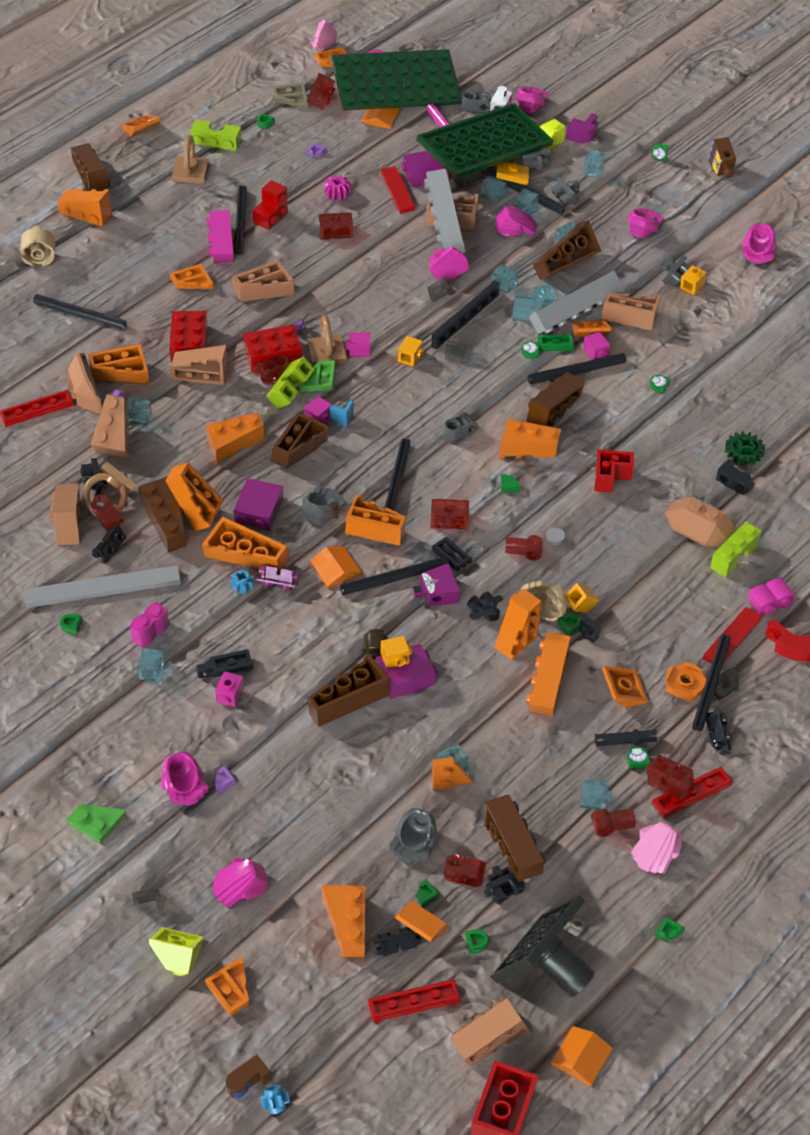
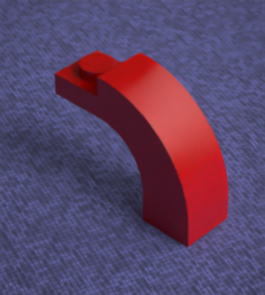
[765,619,810,662]

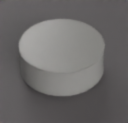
[546,528,565,546]

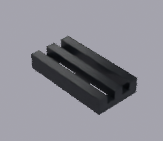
[432,537,472,572]

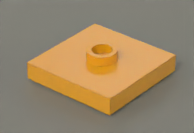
[496,162,529,185]

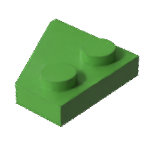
[298,360,336,392]
[67,804,126,844]

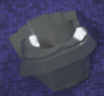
[302,487,346,526]
[389,808,438,864]

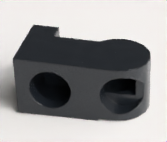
[716,459,752,494]

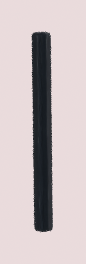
[485,167,566,215]
[234,185,247,255]
[33,294,127,330]
[527,353,626,384]
[384,438,410,511]
[340,556,449,595]
[692,634,731,732]

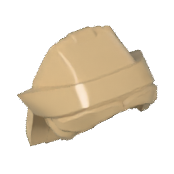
[521,581,567,621]

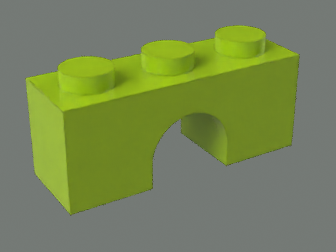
[190,119,242,151]
[266,357,315,409]
[710,521,762,578]

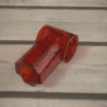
[505,535,544,561]
[591,809,636,837]

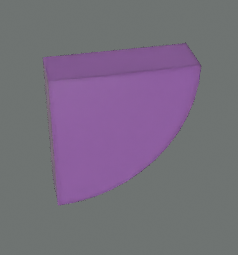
[306,143,328,157]
[215,766,236,794]

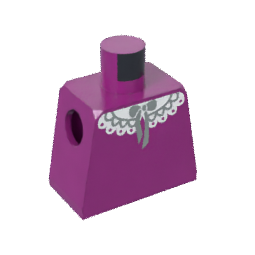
[412,563,460,606]

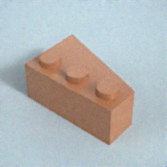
[426,194,479,230]
[602,293,661,330]
[171,345,228,385]
[50,483,80,546]

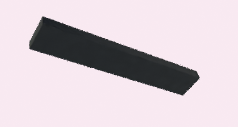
[431,280,500,350]

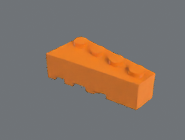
[526,631,570,716]

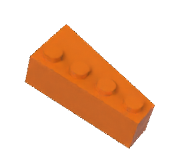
[202,517,289,573]

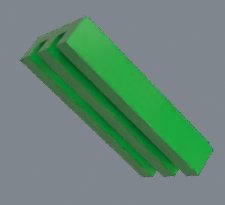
[538,334,574,351]

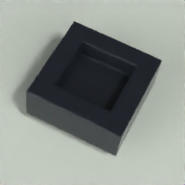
[579,615,601,642]

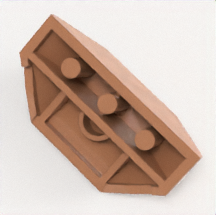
[66,353,102,414]
[664,497,737,547]

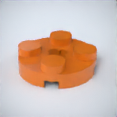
[665,662,706,701]

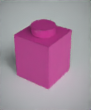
[346,332,370,357]
[583,332,610,360]

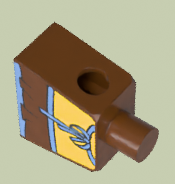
[708,137,736,178]

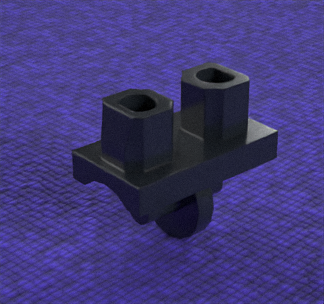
[80,458,108,495]
[467,591,503,622]
[484,865,525,904]

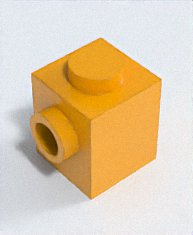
[680,265,707,295]
[398,336,424,367]
[565,583,600,614]
[381,636,412,668]

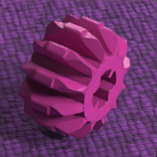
[324,175,351,201]

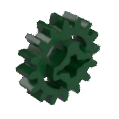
[725,431,765,466]

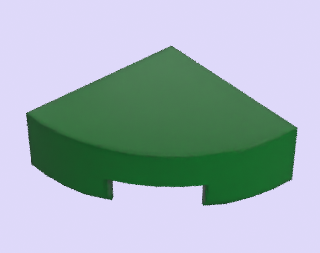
[500,474,520,492]
[417,879,439,908]
[655,917,685,940]

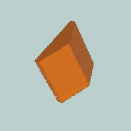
[361,108,400,129]
[121,114,162,137]
[571,320,611,337]
[310,546,361,588]
[602,666,648,708]
[395,900,452,942]
[551,1026,613,1087]

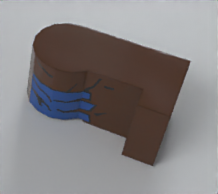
[226,1054,271,1098]

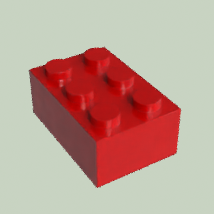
[169,311,208,363]
[243,324,302,372]
[470,1060,539,1135]

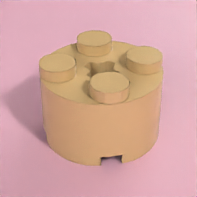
[21,226,55,266]

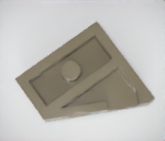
[273,82,309,109]

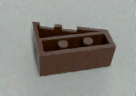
[270,412,330,469]

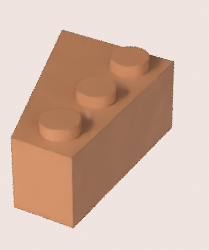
[232,260,294,302]
[91,395,130,460]
[450,998,531,1066]

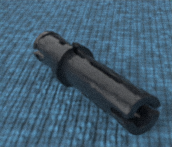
[594,729,657,747]

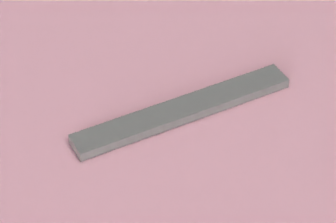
[23,565,181,608]

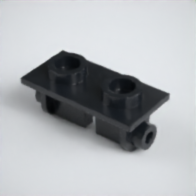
[92,523,127,563]
[706,706,732,750]
[373,927,421,957]

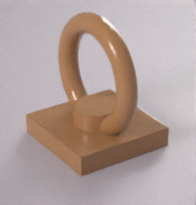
[172,135,209,183]
[307,315,347,367]
[82,462,137,518]

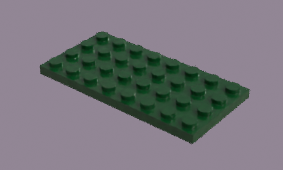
[331,49,462,111]
[416,103,554,179]

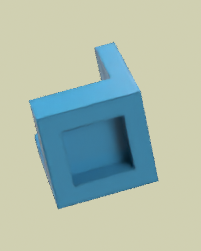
[330,400,354,427]

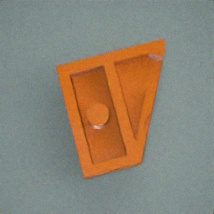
[315,47,347,68]
[170,264,214,289]
[431,757,472,790]
[205,957,249,1017]

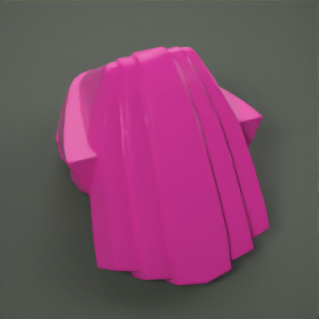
[514,86,548,114]
[495,205,537,237]
[626,208,664,238]
[741,223,777,264]
[429,246,469,280]
[161,752,208,806]
[213,858,269,908]

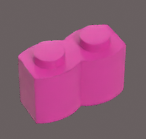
[748,578,795,616]
[130,602,169,647]

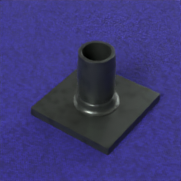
[490,895,595,997]

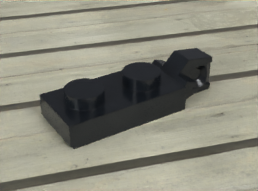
[196,649,253,678]

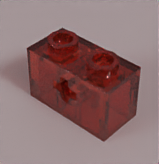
[306,73,336,110]
[319,212,353,240]
[430,499,469,530]
[647,755,694,800]

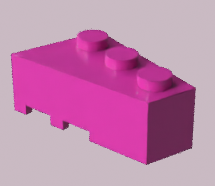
[207,210,234,263]

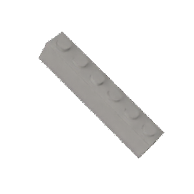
[424,169,465,254]
[529,271,623,334]

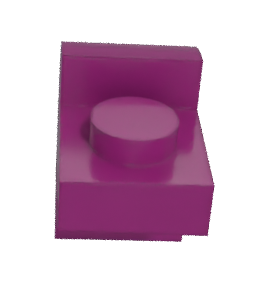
[566,113,598,143]

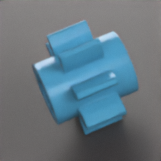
[230,570,254,594]
[260,1085,290,1114]

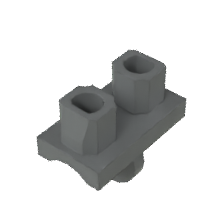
[522,149,551,170]
[551,177,580,207]
[662,255,690,286]

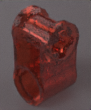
[254,355,289,384]
[91,494,124,532]
[443,855,486,887]

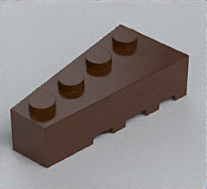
[70,143,111,191]
[533,220,601,279]
[526,372,585,427]
[138,476,186,553]
[308,654,390,727]
[484,794,546,881]

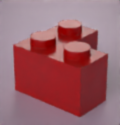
[252,180,289,230]
[594,449,634,493]

